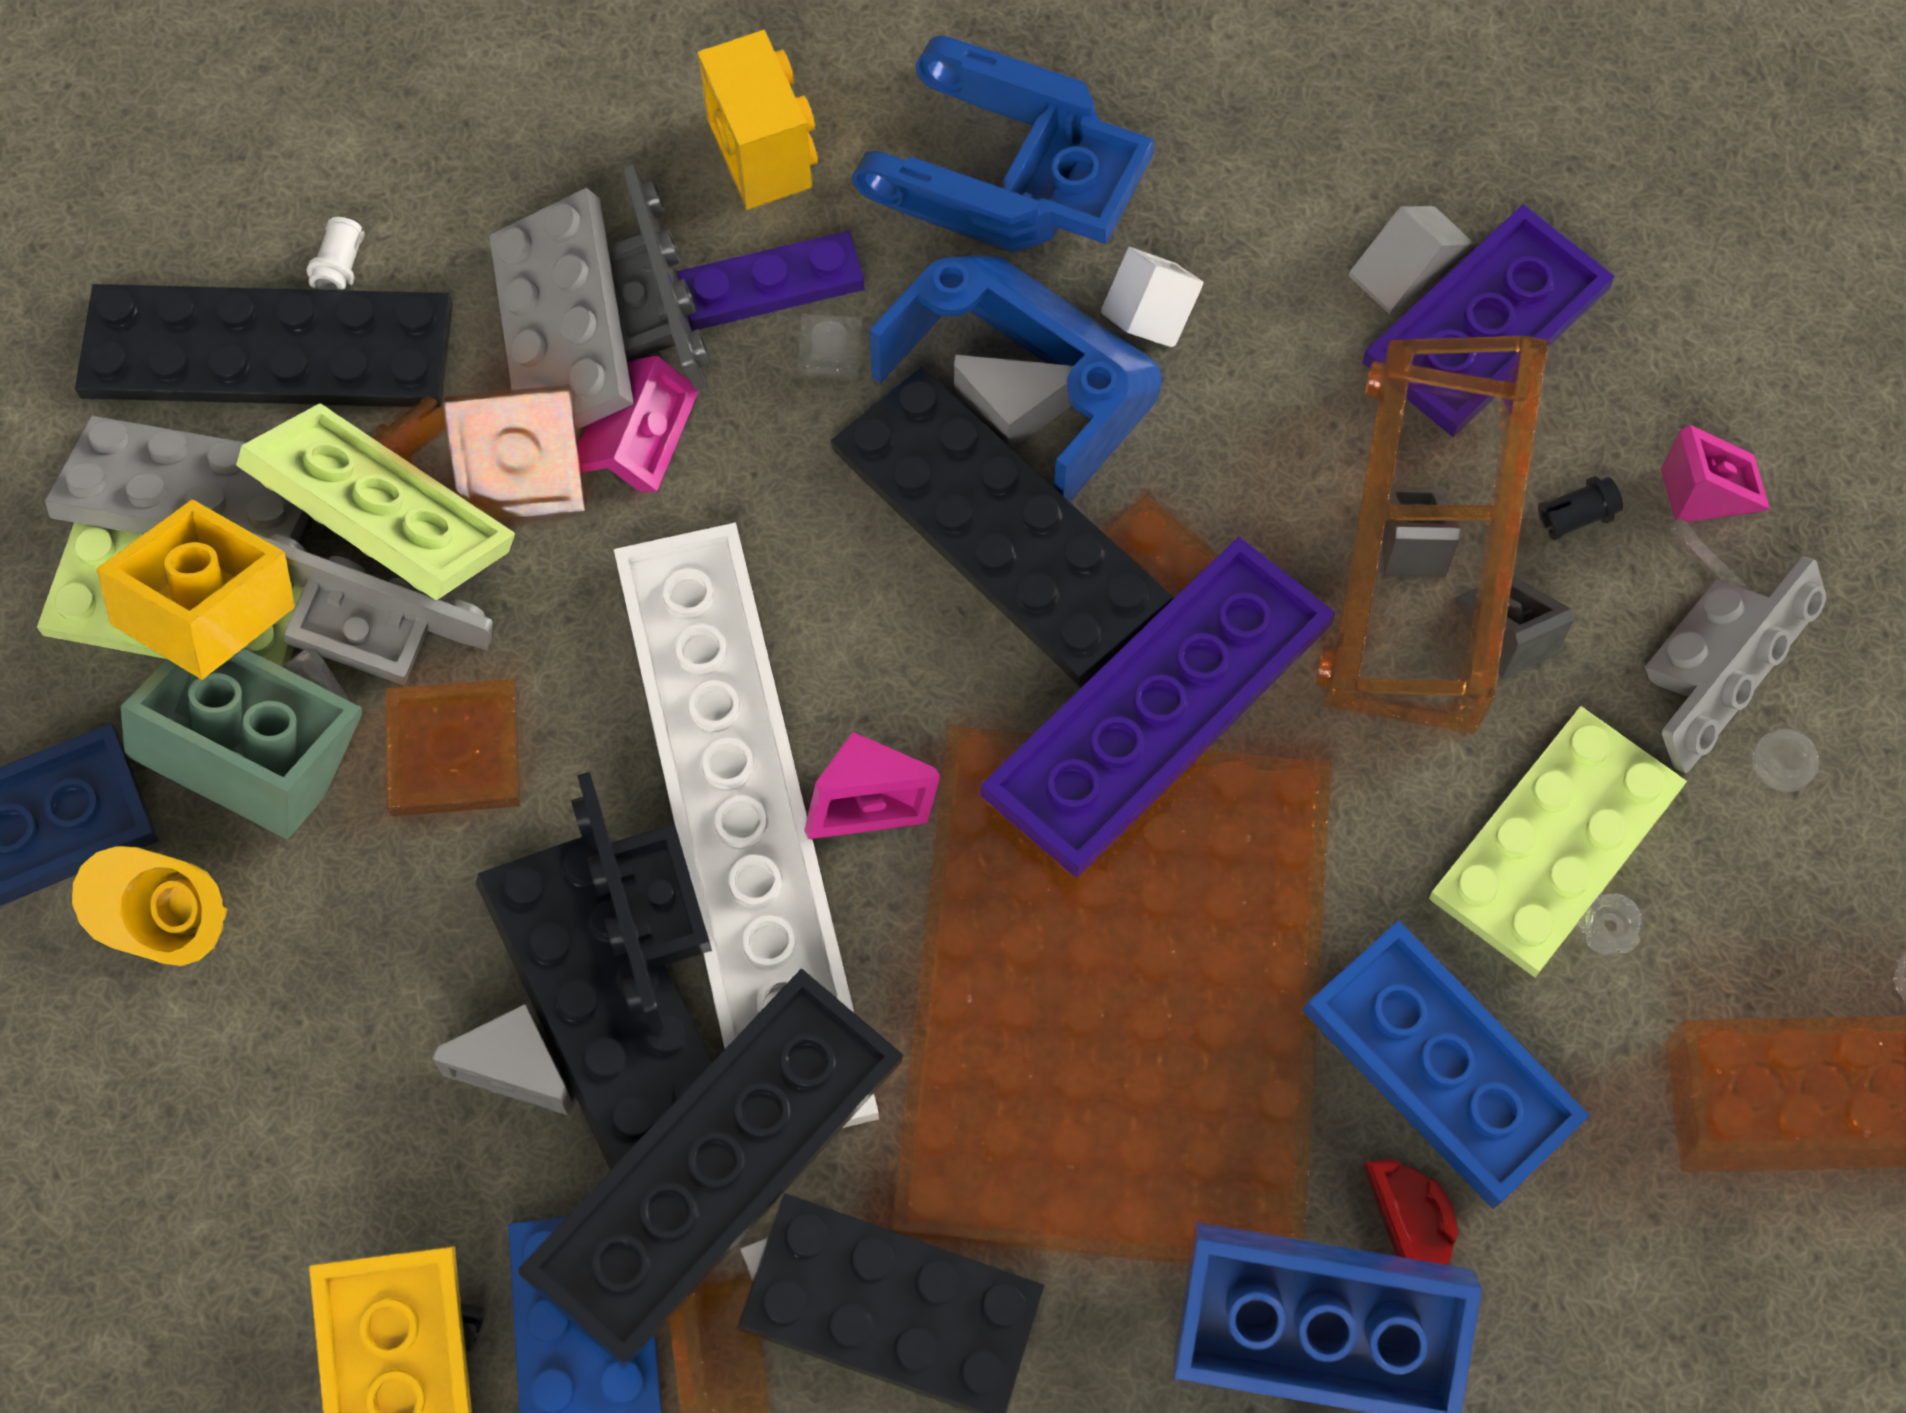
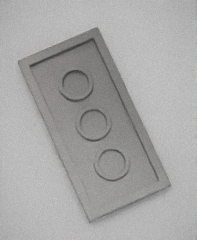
[489,188,634,448]
[45,416,310,542]

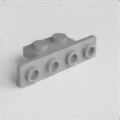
[253,533,493,686]
[1645,556,1826,773]

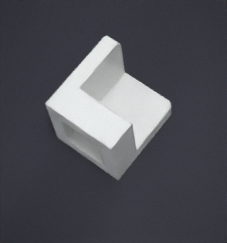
[1101,247,1204,347]

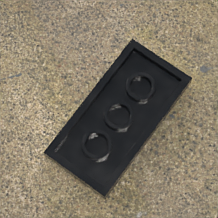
[736,1193,1044,1413]

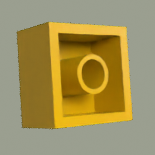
[697,29,818,210]
[96,499,295,680]

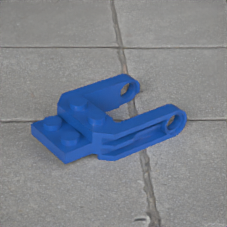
[852,36,1154,253]

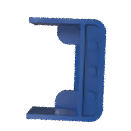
[869,255,1162,502]

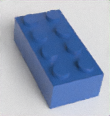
[1174,1222,1482,1413]

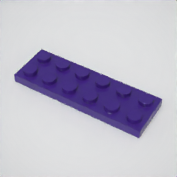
[980,536,1335,878]

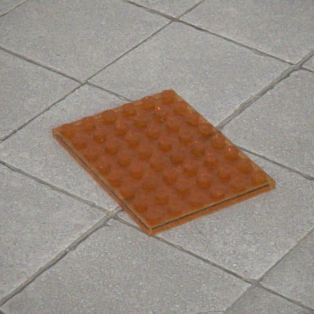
[891,726,1331,1265]

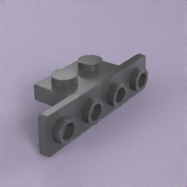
[608,164,711,391]

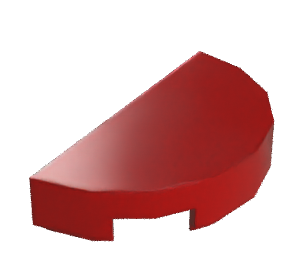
[1363,1159,1458,1265]

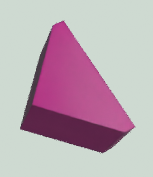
[1661,425,1770,523]
[804,732,940,839]

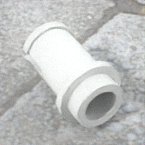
[306,217,365,290]

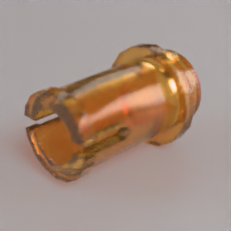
[373,396,452,464]

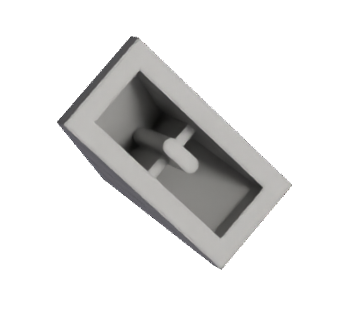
[1348,206,1476,315]
[954,355,1074,449]
[433,1004,572,1115]

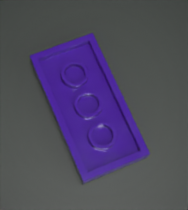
[1362,204,1614,437]

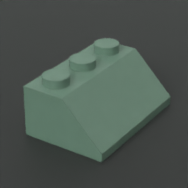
[121,648,362,840]

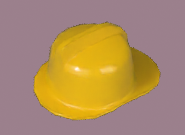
[72,846,228,966]

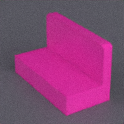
[570,355,699,493]

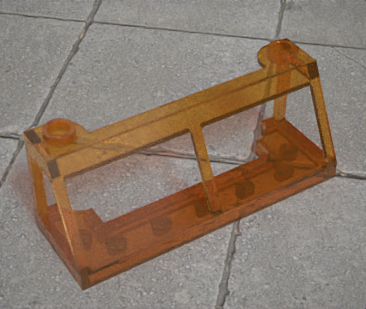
[1316,336,1549,734]

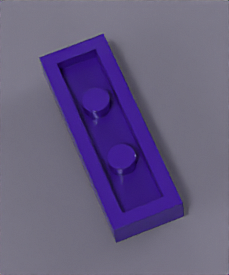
[676,230,865,331]

